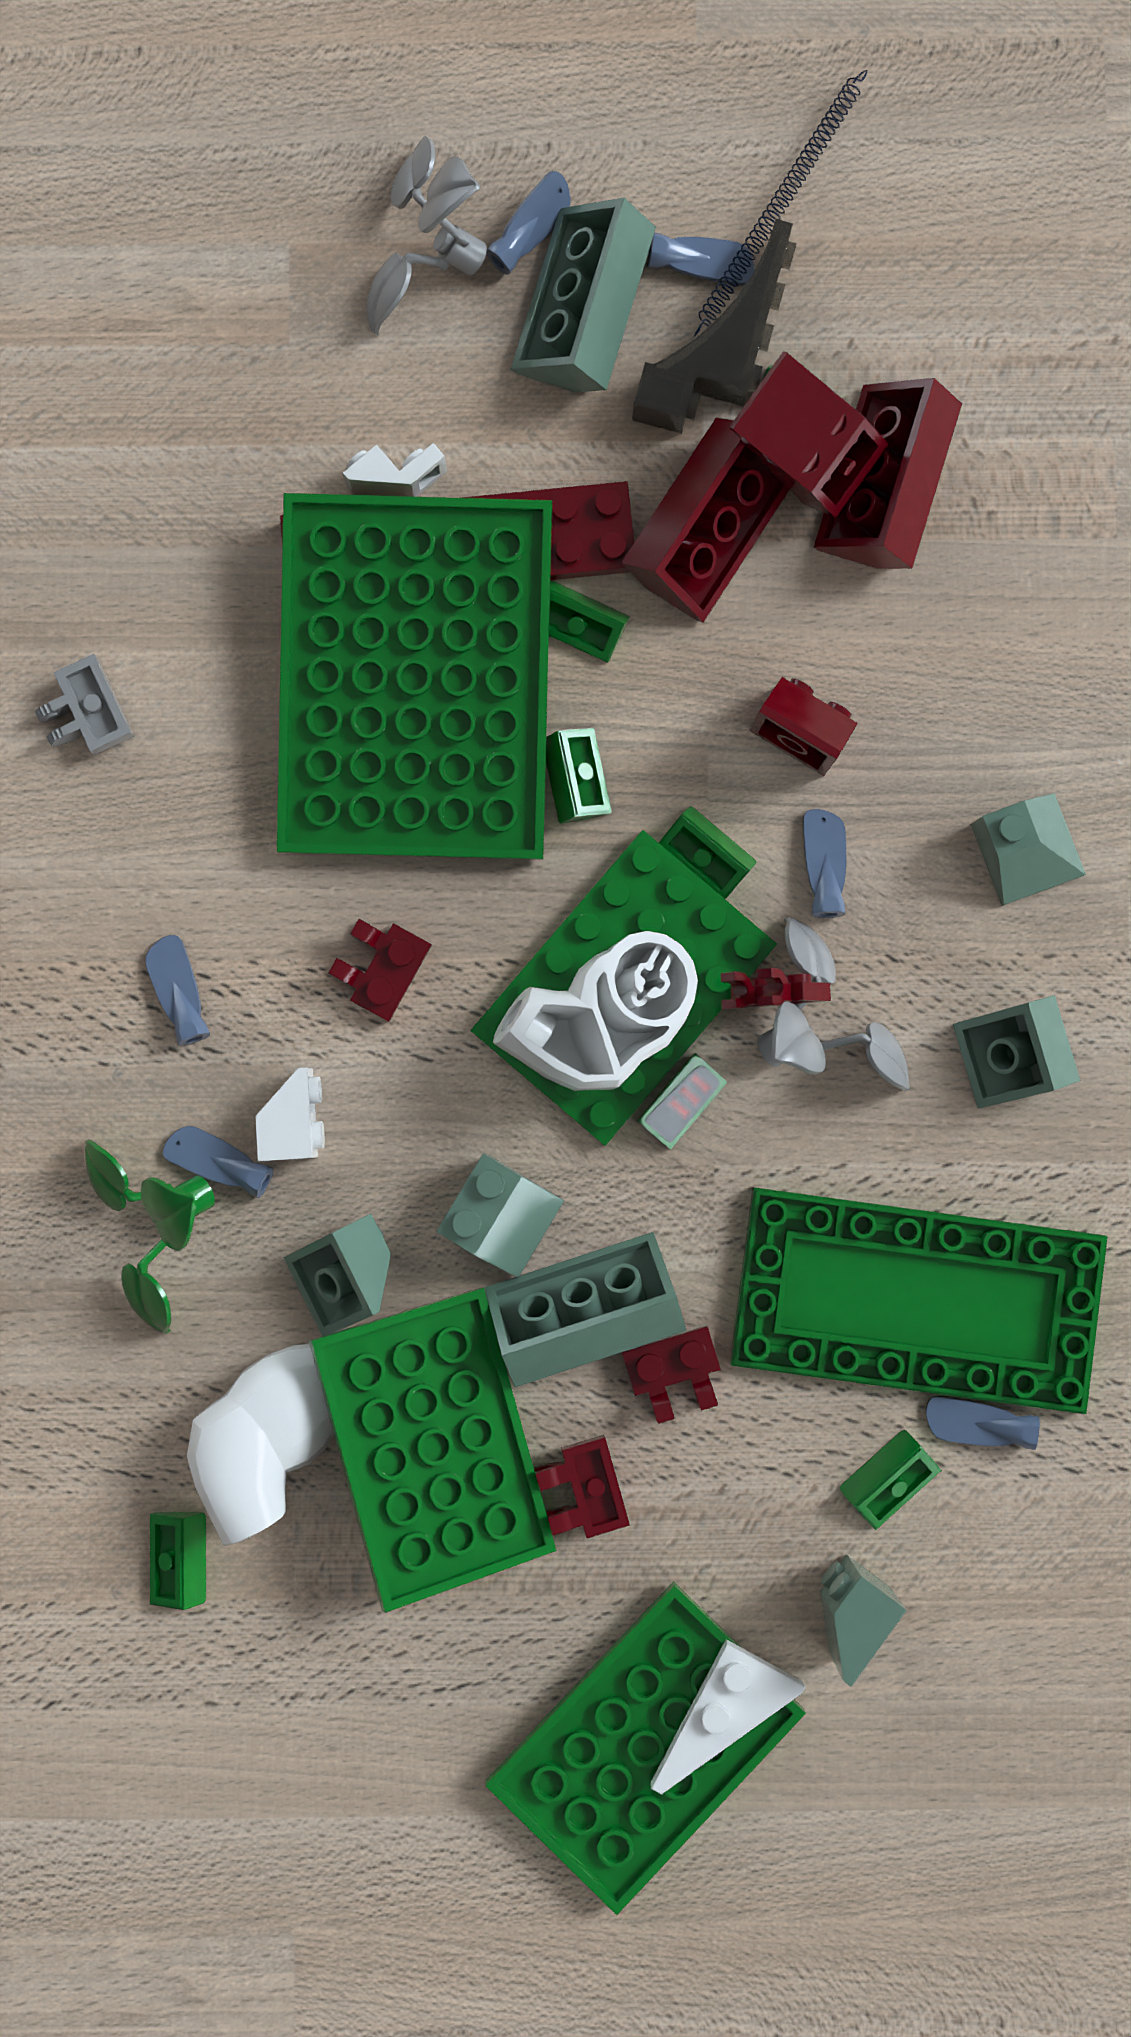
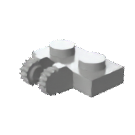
[35,654,134,755]

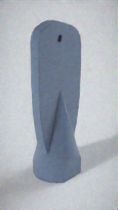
[486,171,571,275]
[647,233,754,286]
[803,809,846,918]
[145,935,210,1046]
[163,1126,273,1198]
[926,1396,1040,1450]

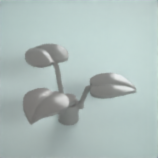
[367,136,487,336]
[757,917,910,1091]

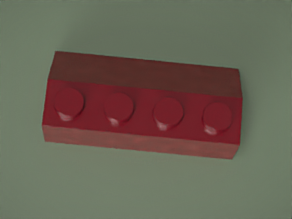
[814,378,962,569]
[621,417,789,623]

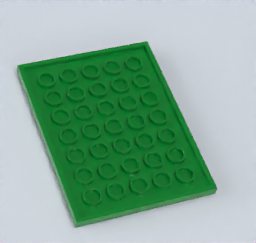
[277,493,552,860]

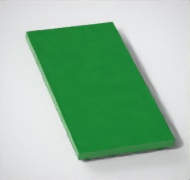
[730,1187,1108,1414]

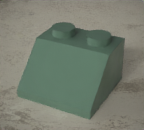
[953,995,1081,1109]
[436,1153,565,1277]
[820,1555,907,1687]

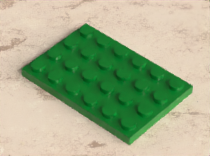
[470,830,777,1146]
[308,1288,557,1613]
[485,1581,806,1915]

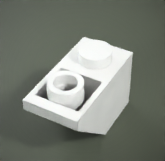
[255,1068,325,1161]

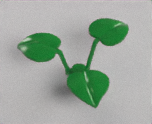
[85,1139,215,1334]

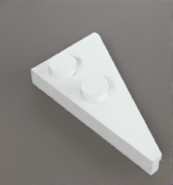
[651,1639,805,1794]

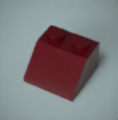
[749,677,858,776]

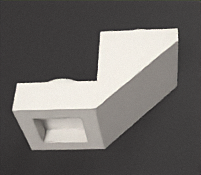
[343,443,447,497]

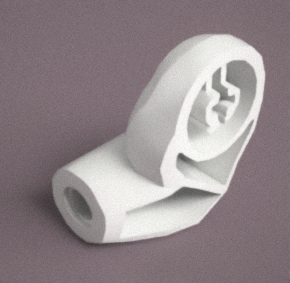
[493,931,698,1091]
[187,1344,334,1546]

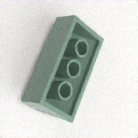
[511,197,656,392]
[484,1232,687,1387]

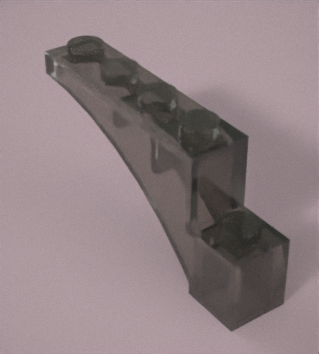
[632,219,797,434]

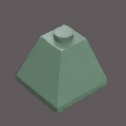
[971,793,1086,906]
[283,1213,391,1336]

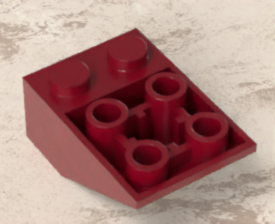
[729,351,888,518]

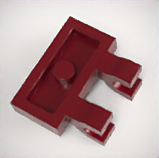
[328,918,432,1022]
[721,968,831,1009]
[622,1325,721,1424]
[534,1435,630,1538]

